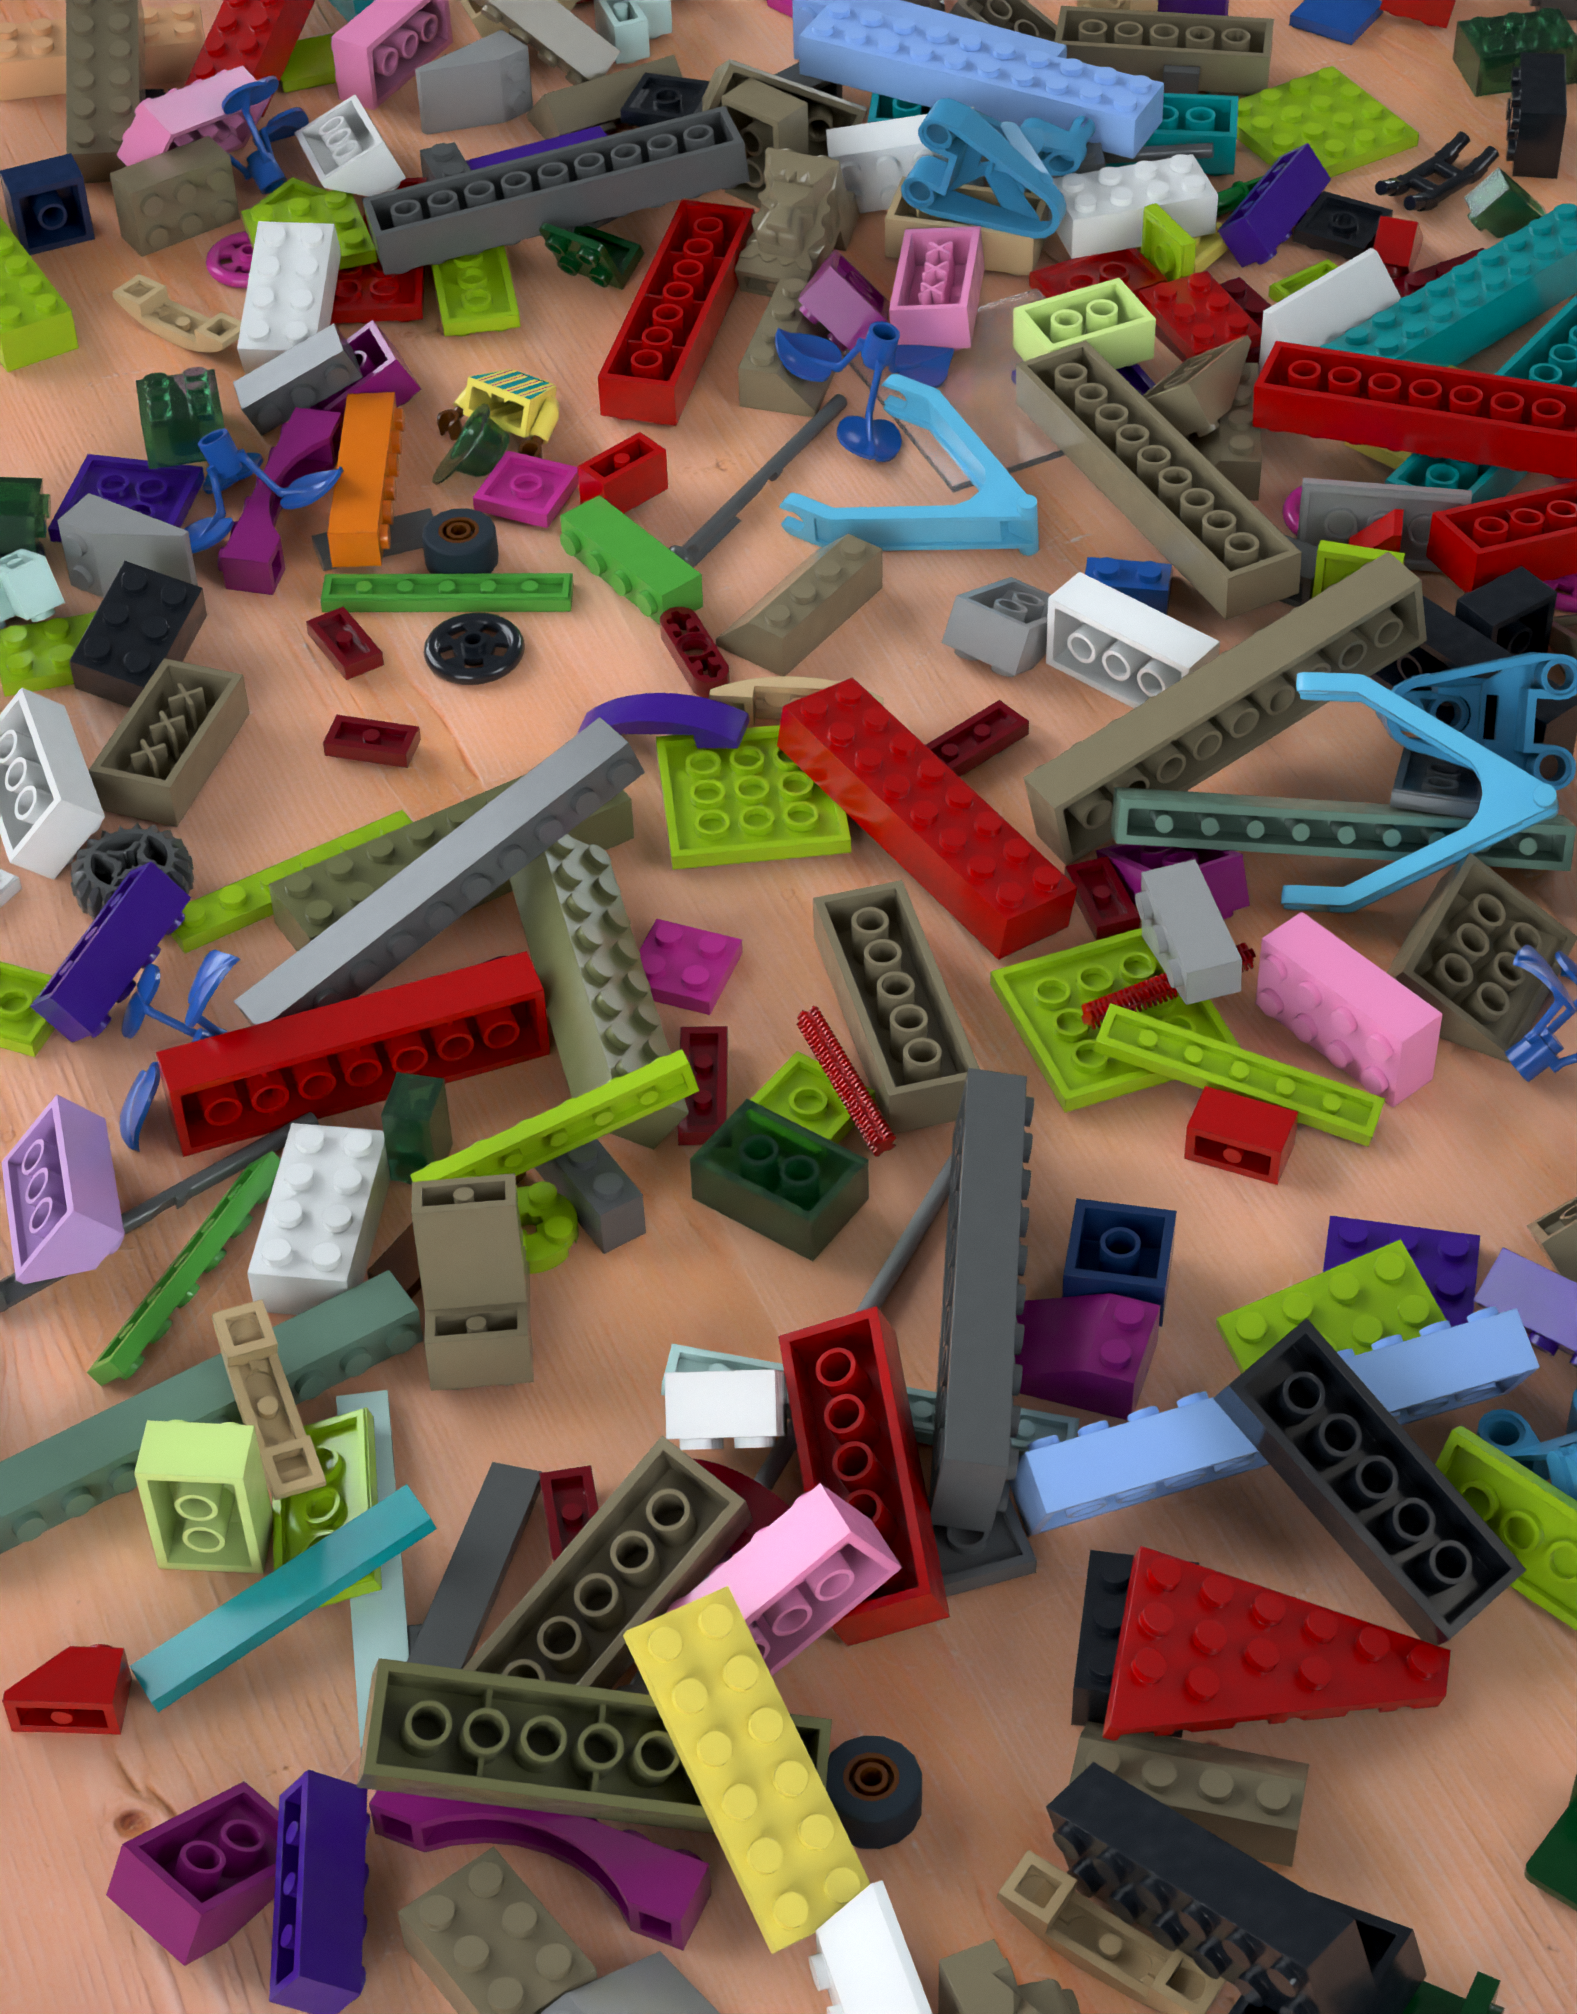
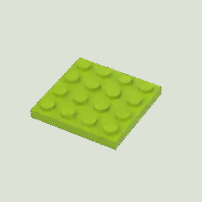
[1237,66,1419,178]
[656,725,851,870]
[990,928,1241,1113]

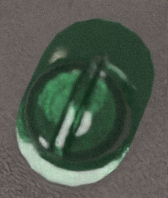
[432,403,510,485]

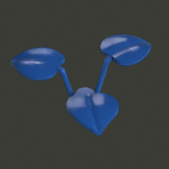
[222,76,309,194]
[775,321,954,462]
[184,428,344,554]
[1505,945,1577,1082]
[119,950,241,1152]

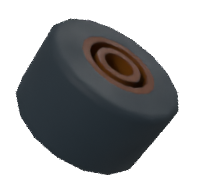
[422,508,499,574]
[826,1735,922,1849]

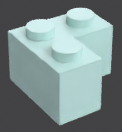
[594,0,673,64]
[0,549,65,629]

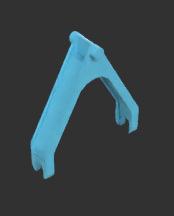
[779,374,1039,556]
[1281,672,1559,913]

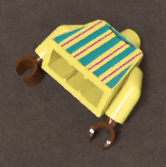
[437,369,559,459]

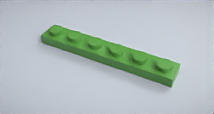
[87,1151,281,1386]

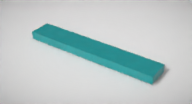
[130,1484,437,1712]

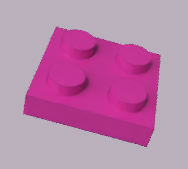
[473,450,579,528]
[639,919,743,1015]

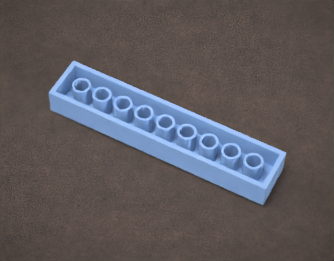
[799,1,1164,159]
[1008,1307,1540,1537]

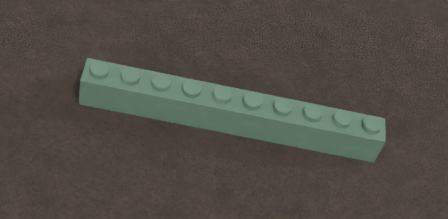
[1110,787,1576,871]
[0,1270,423,1554]

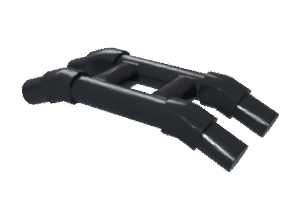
[1375,131,1499,212]

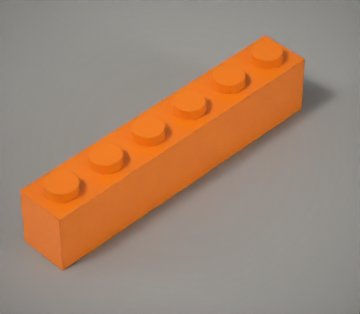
[327,392,405,568]

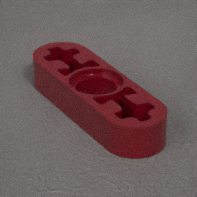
[660,607,730,698]

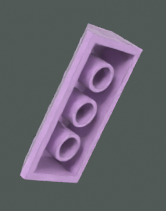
[1,1095,125,1284]

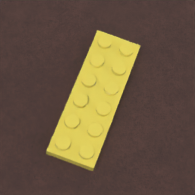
[623,1586,871,1954]

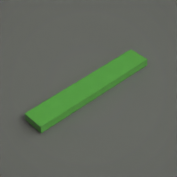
[320,573,574,612]

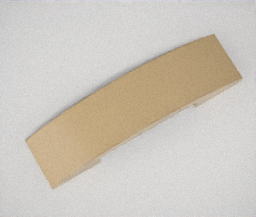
[112,274,242,352]
[709,676,883,728]
[212,1299,326,1500]
[997,1850,1227,2014]

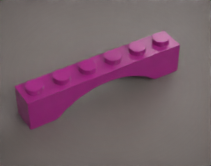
[217,407,343,595]
[369,1790,712,1951]

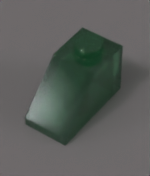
[1464,167,1547,238]

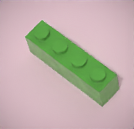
[560,495,703,624]

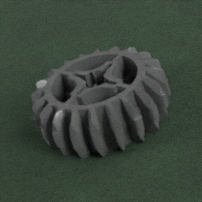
[71,823,194,921]

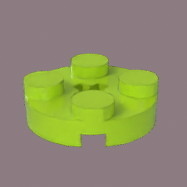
[517,1181,579,1274]

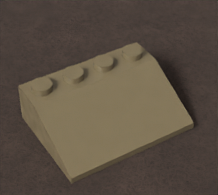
[1387,853,1577,1063]

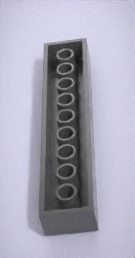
[362,106,750,275]
[929,1068,1034,1533]

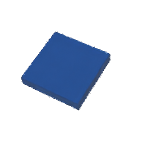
[1289,0,1384,45]

